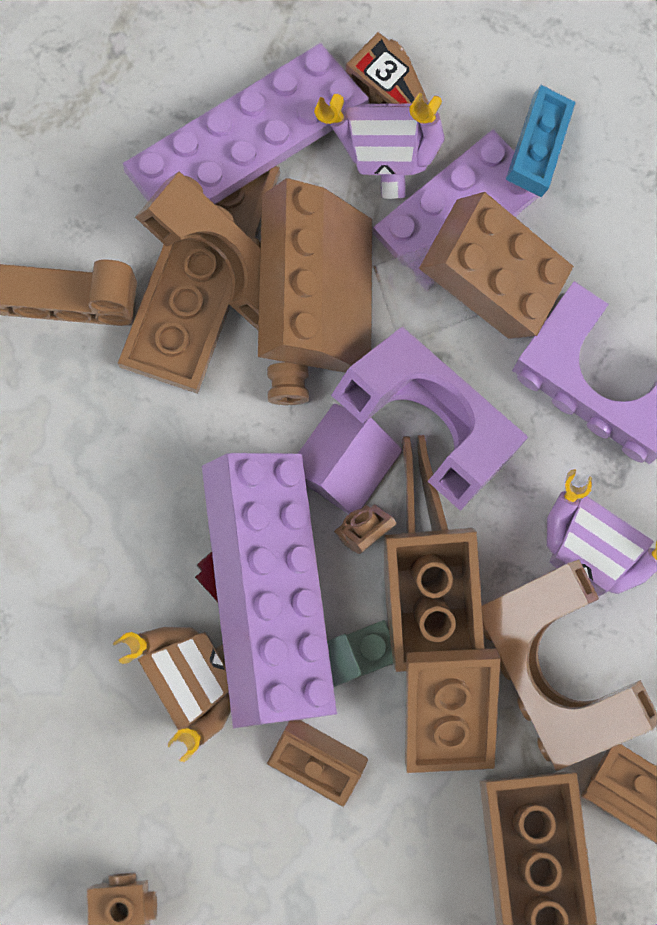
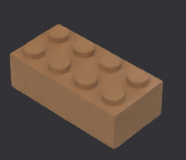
[479,772,597,925]

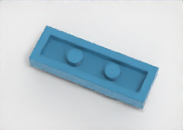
[505,85,576,198]

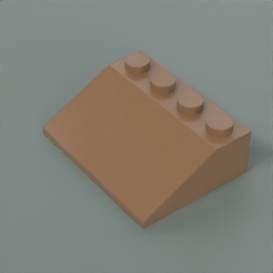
[258,178,372,373]

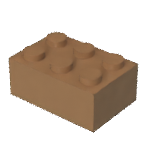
[419,192,574,339]

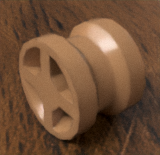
[267,362,309,405]

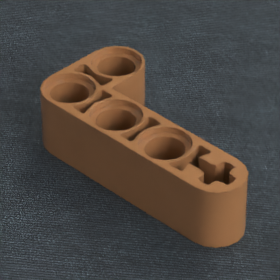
[0,259,137,326]

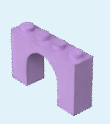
[512,281,657,465]
[331,327,528,511]

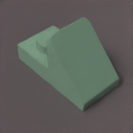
[327,620,393,688]

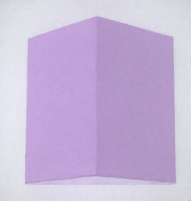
[298,403,402,515]

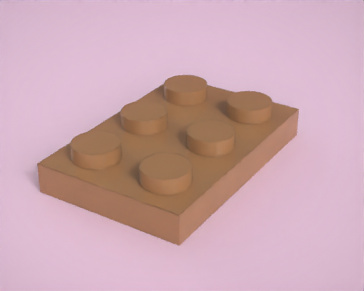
[405,649,500,773]

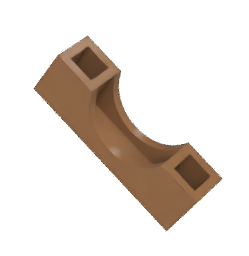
[135,171,261,331]

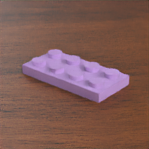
[372,130,539,291]

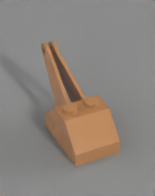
[384,435,484,672]

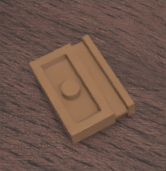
[581,744,657,844]

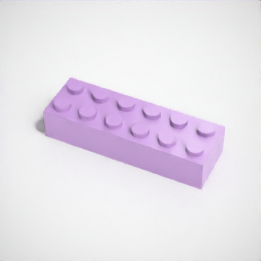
[202,453,337,728]

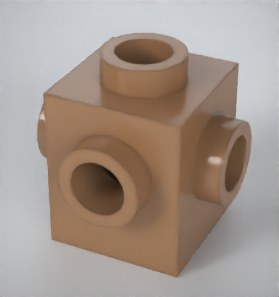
[87,873,157,925]

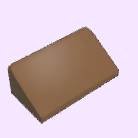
[267,720,368,807]

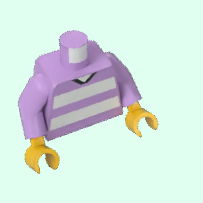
[314,93,445,199]
[547,469,657,596]

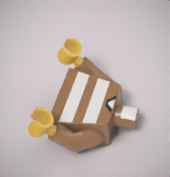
[113,627,231,762]

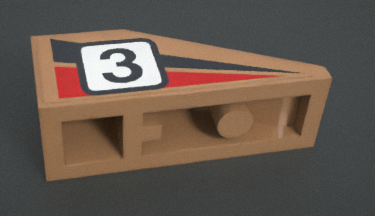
[346,32,439,153]

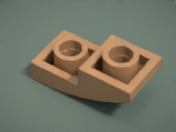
[334,504,397,554]

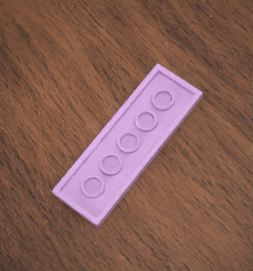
[123,43,369,204]

